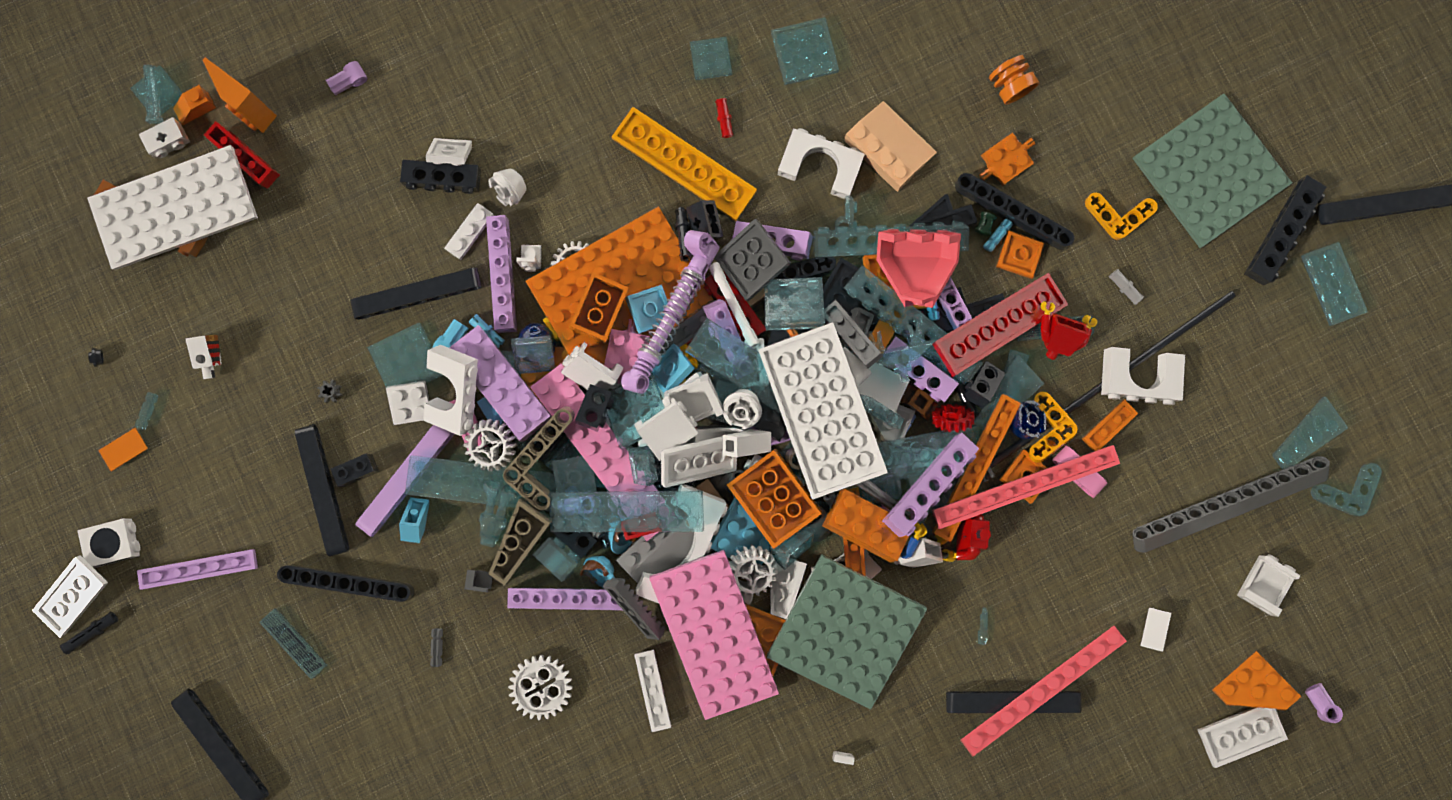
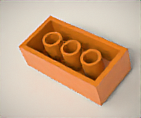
[822,489,909,562]

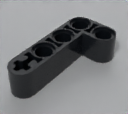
[765,254,836,307]

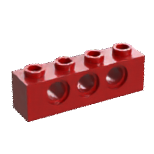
[204,121,280,189]
[703,269,766,343]

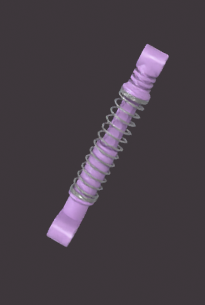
[621,230,720,394]

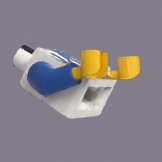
[894,523,948,568]

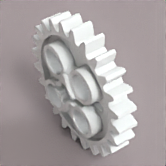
[508,655,573,720]

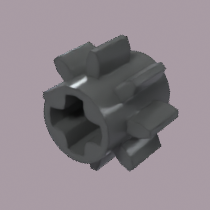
[317,380,343,403]

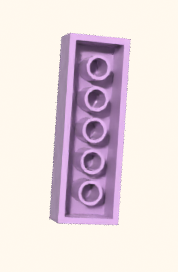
[449,325,552,442]

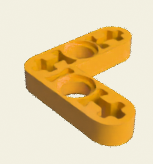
[1085,192,1158,240]
[1029,392,1078,463]

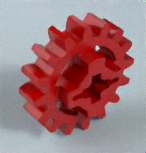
[932,404,975,433]

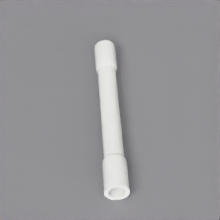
[709,262,760,349]

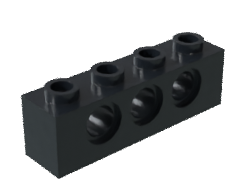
[400,160,481,194]

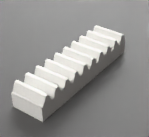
[634,649,671,732]

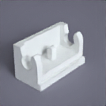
[1140,608,1171,652]

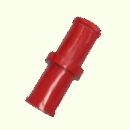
[715,98,734,138]

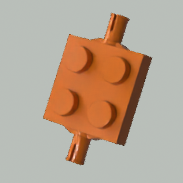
[979,132,1035,186]

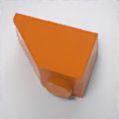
[173,85,216,125]

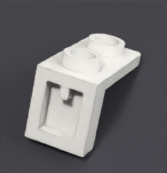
[517,245,541,272]

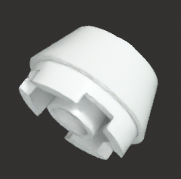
[489,168,527,206]
[723,389,762,429]

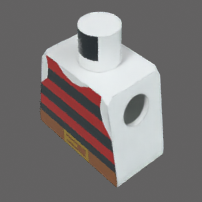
[186,335,221,379]

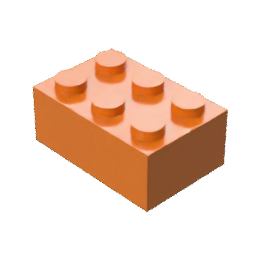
[569,272,629,344]

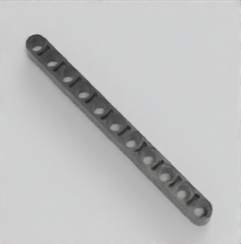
[1133,456,1330,553]

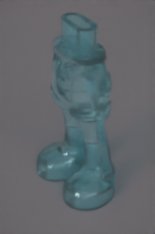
[479,480,519,547]

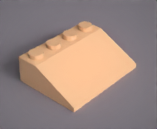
[844,101,937,192]

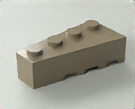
[489,497,553,586]

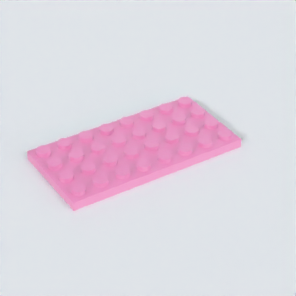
[649,550,779,720]

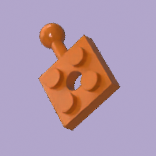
[1000,440,1057,504]

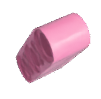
[1052,446,1107,498]

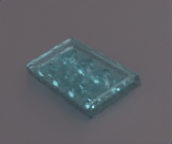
[1301,242,1368,326]

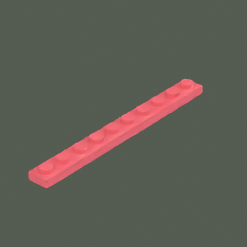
[932,445,1120,529]
[961,626,1127,757]

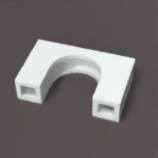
[777,128,865,200]
[424,345,478,436]
[1101,347,1185,405]
[683,424,771,457]

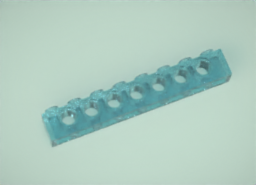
[813,222,969,257]
[844,266,983,384]

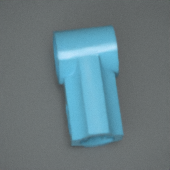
[432,319,468,348]

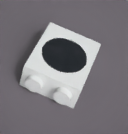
[77,518,140,568]

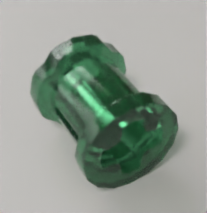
[975,212,997,236]

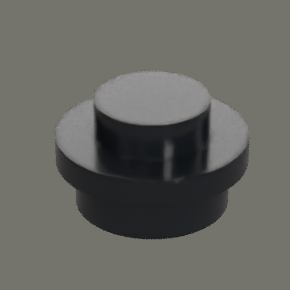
[88,348,104,367]

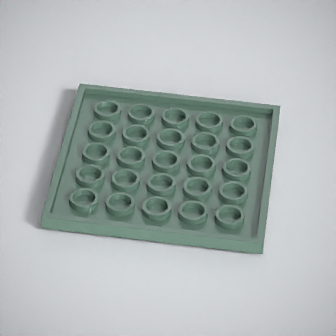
[1132,94,1292,248]
[767,554,927,709]

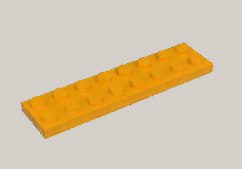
[612,107,757,221]

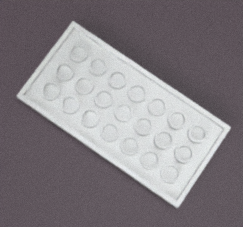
[87,145,258,270]
[758,322,888,499]

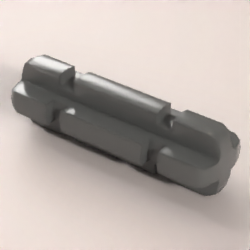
[430,628,443,667]

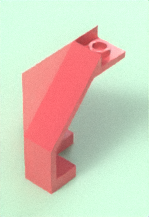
[877,229,961,308]

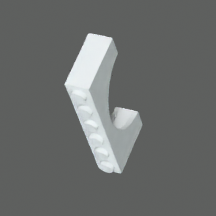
[636,483,728,603]

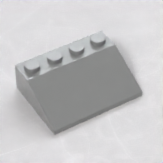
[616,507,713,583]

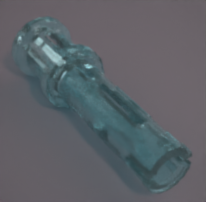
[143,65,163,124]

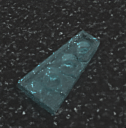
[974,355,1044,431]
[1272,396,1348,470]

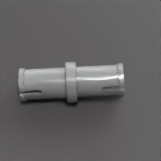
[1109,269,1144,305]

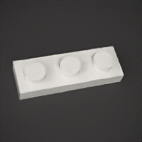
[444,203,494,260]

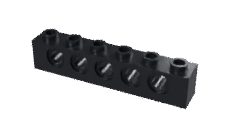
[1244,175,1327,286]

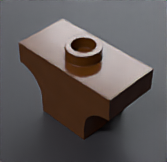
[900,383,939,421]

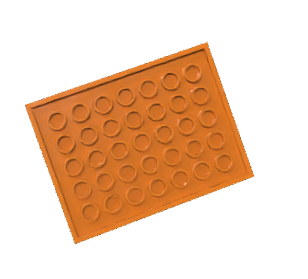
[526,206,713,365]

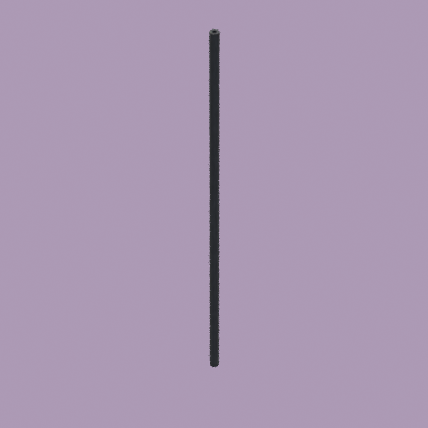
[990,291,1236,469]

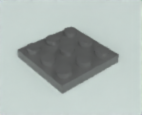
[715,219,791,301]

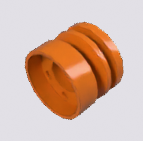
[989,55,1040,105]

